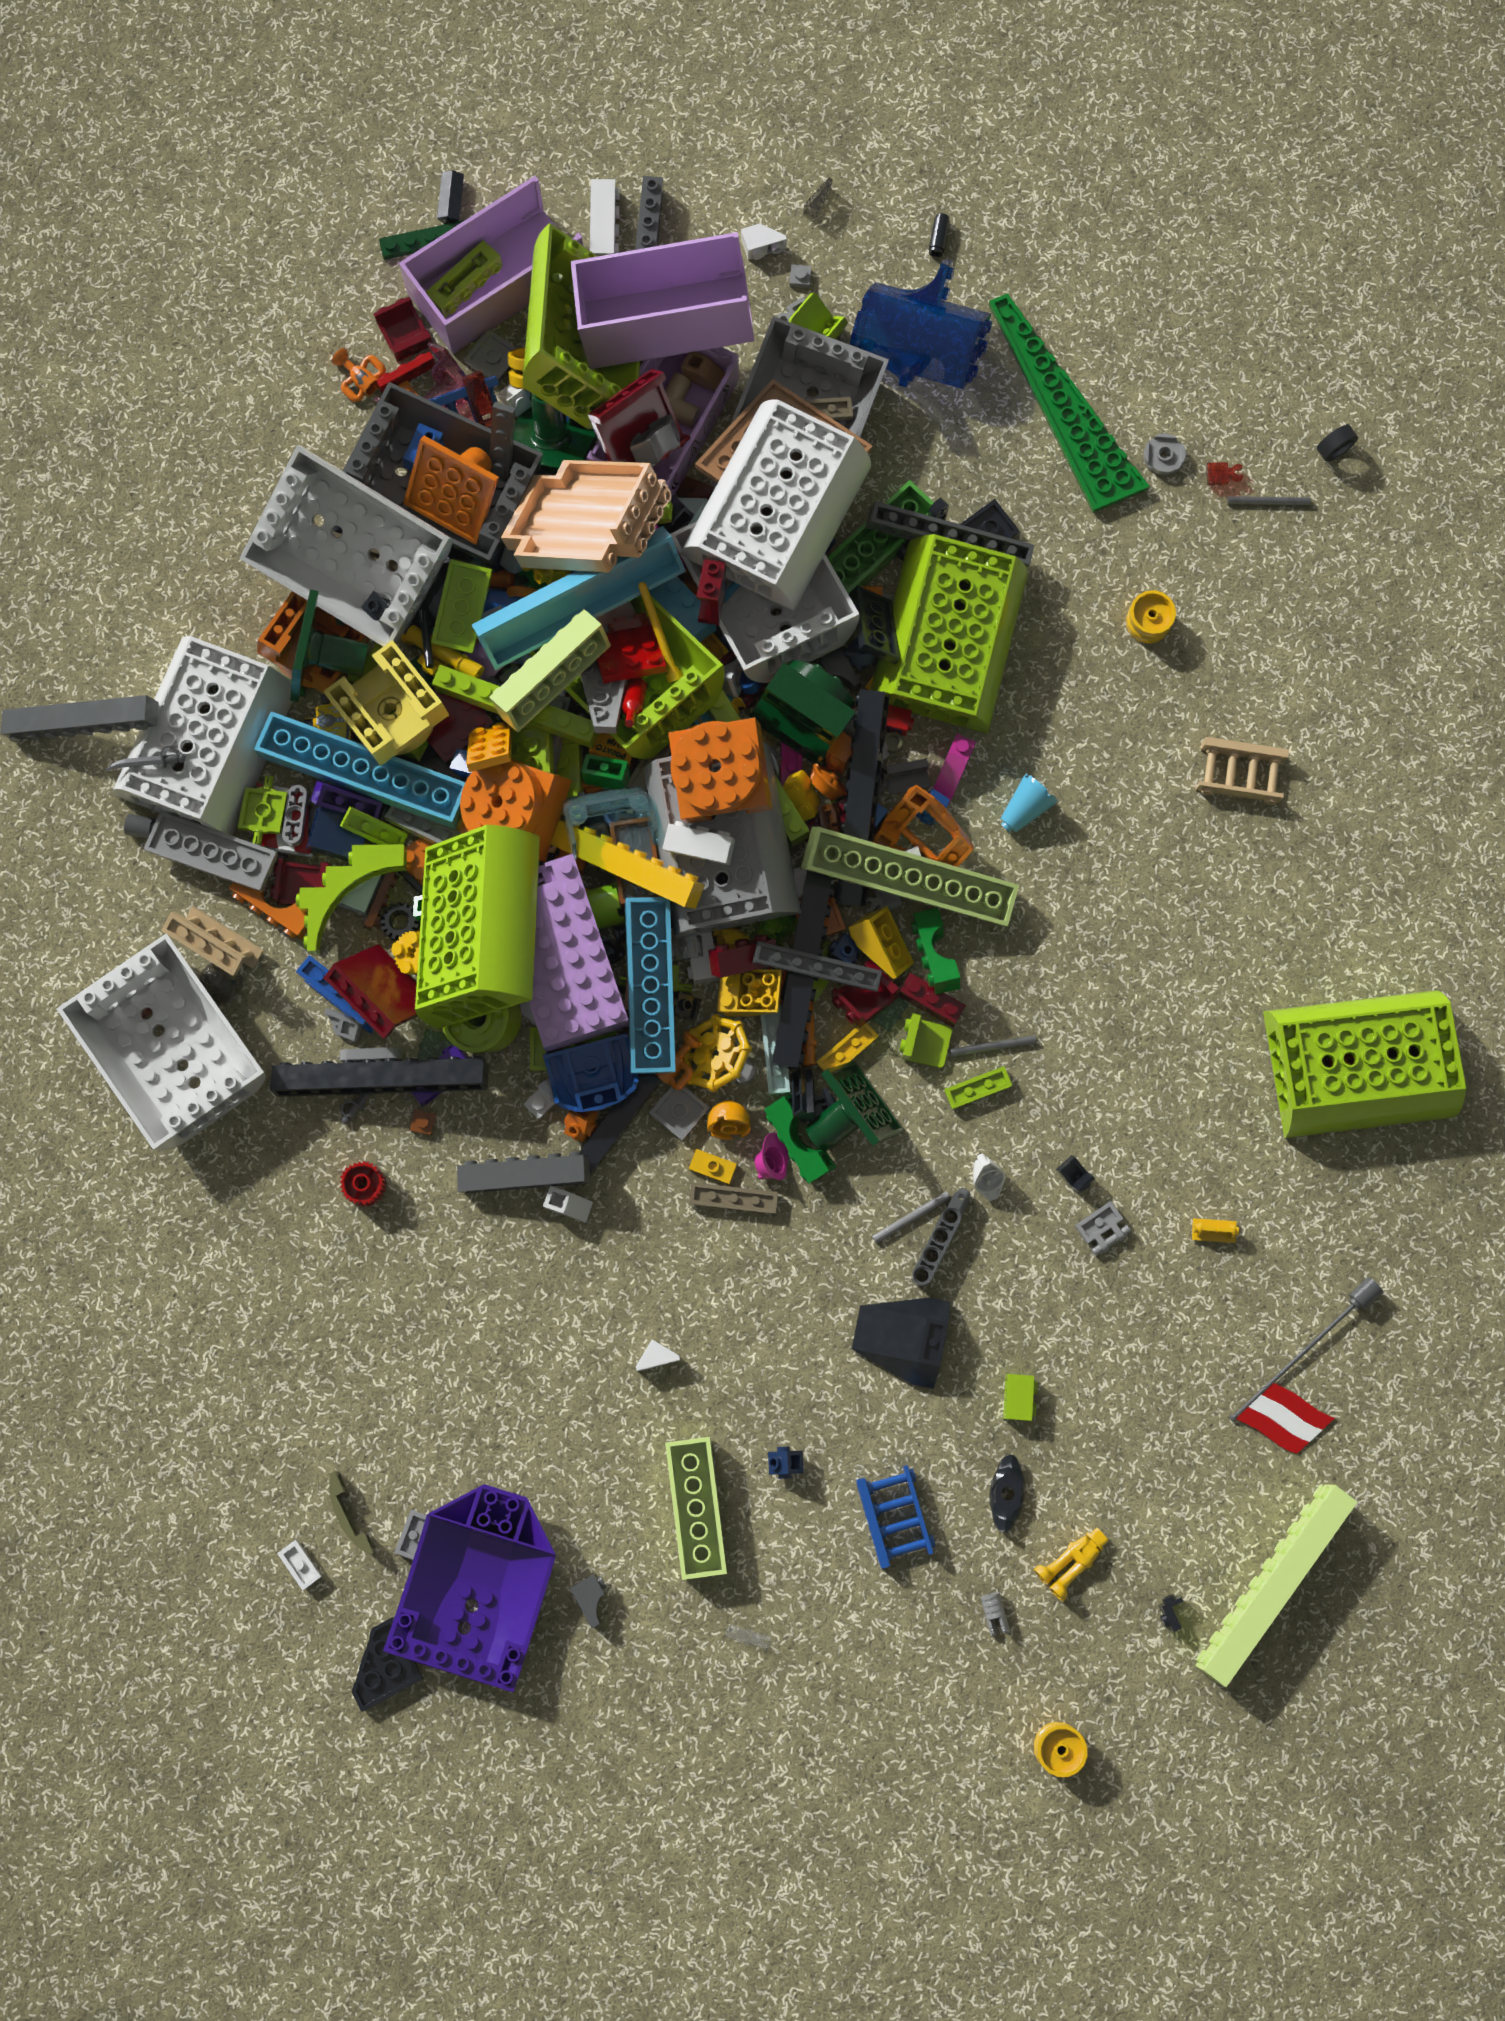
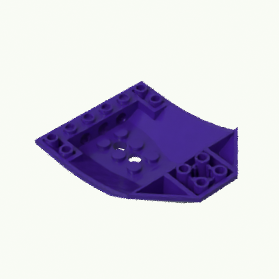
[383,1484,556,1693]

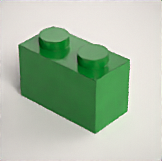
[581,754,631,792]

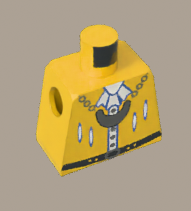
[304,703,355,742]

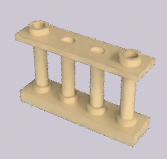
[1196,737,1289,805]
[161,906,264,976]

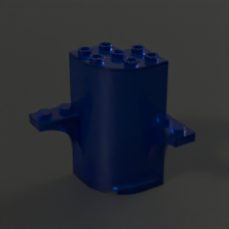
[850,259,992,389]

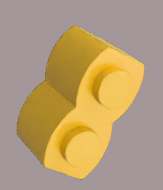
[783,770,821,821]

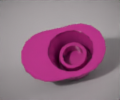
[754,1132,789,1180]

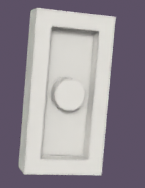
[277,1540,323,1591]

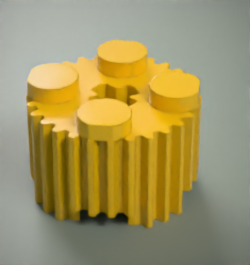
[391,931,420,975]

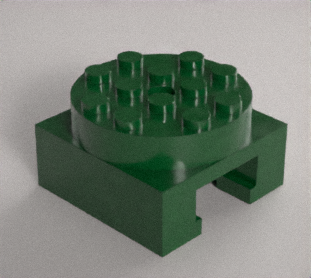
[748,660,855,764]

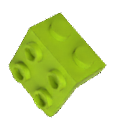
[789,293,848,339]
[899,1013,952,1068]

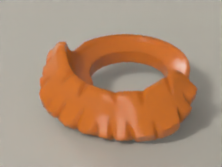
[506,585,538,597]

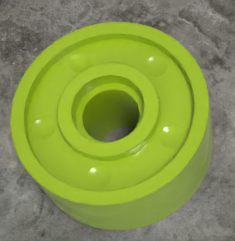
[443,1004,522,1053]

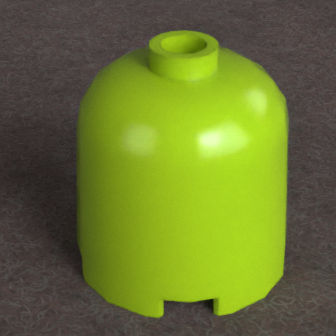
[586,882,626,930]

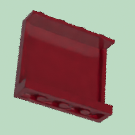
[588,369,691,468]
[324,944,418,1039]

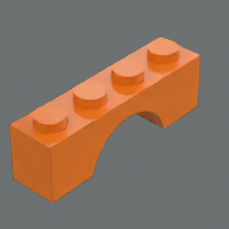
[229,883,308,940]

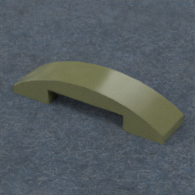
[329,1471,377,1555]

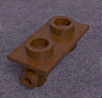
[817,803,842,833]

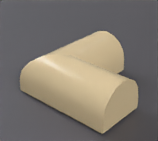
[665,373,701,428]

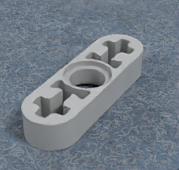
[282,785,309,847]
[340,1047,403,1062]

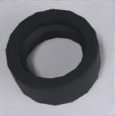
[1317,424,1358,462]

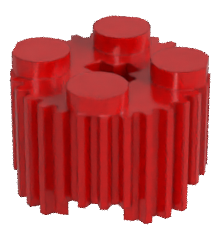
[340,1161,387,1207]

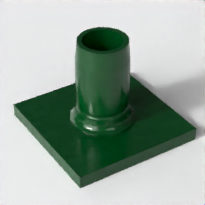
[514,393,598,474]
[290,589,368,702]
[806,1061,905,1152]

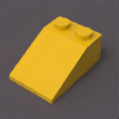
[848,906,914,979]

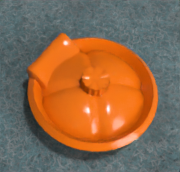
[810,763,848,800]

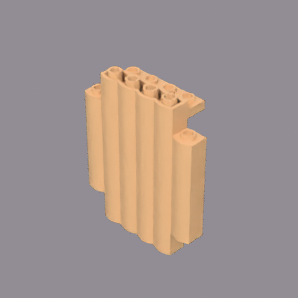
[501,460,671,573]

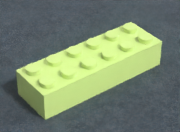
[490,610,611,732]
[665,1437,727,1580]

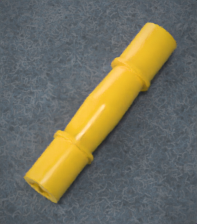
[405,625,484,679]

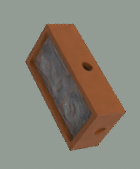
[609,816,662,911]

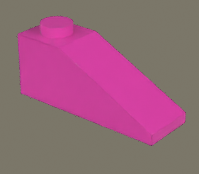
[933,734,976,804]

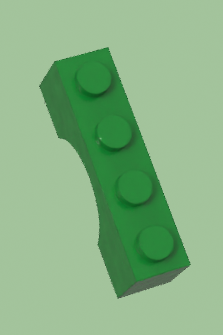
[910,908,961,995]
[764,1094,836,1184]

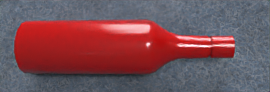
[622,677,647,727]

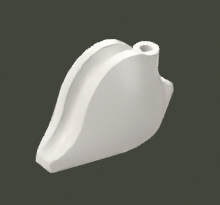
[973,1154,1005,1201]

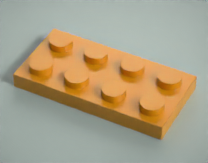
[466,722,512,772]

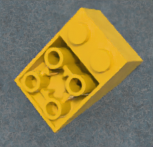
[717,969,782,1017]

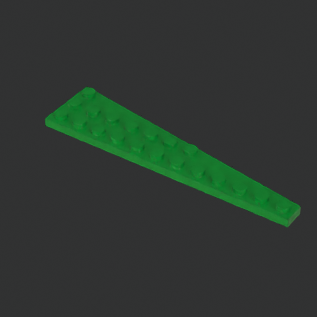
[988,293,1150,513]

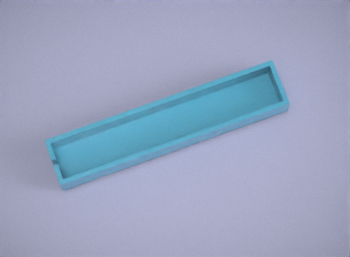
[472,526,686,670]

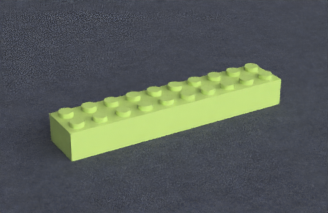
[801,827,1019,926]
[1196,1484,1357,1687]

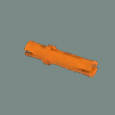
[802,1001,817,1066]

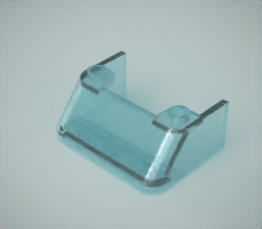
[562,786,658,859]

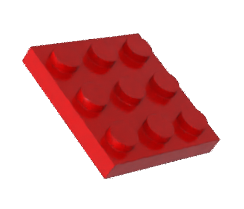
[596,625,667,684]

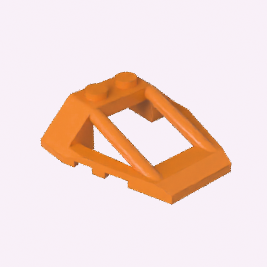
[873,785,974,867]

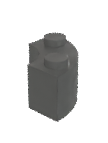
[630,414,680,466]

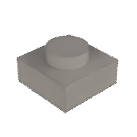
[789,264,811,288]

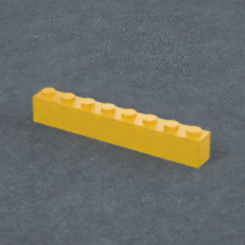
[550,819,705,909]

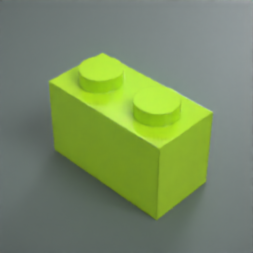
[1003,1374,1038,1421]

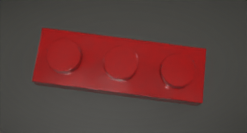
[376,351,436,394]

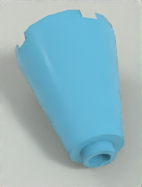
[1000,773,1058,833]

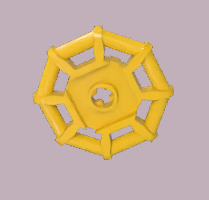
[683,1014,752,1092]

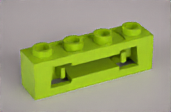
[426,240,503,318]

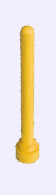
[638,582,684,683]

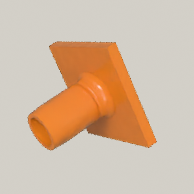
[403,435,499,545]

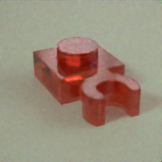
[1206,462,1243,485]

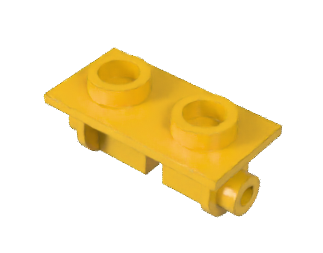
[1192,1218,1239,1243]

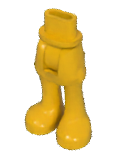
[1033,1528,1109,1602]

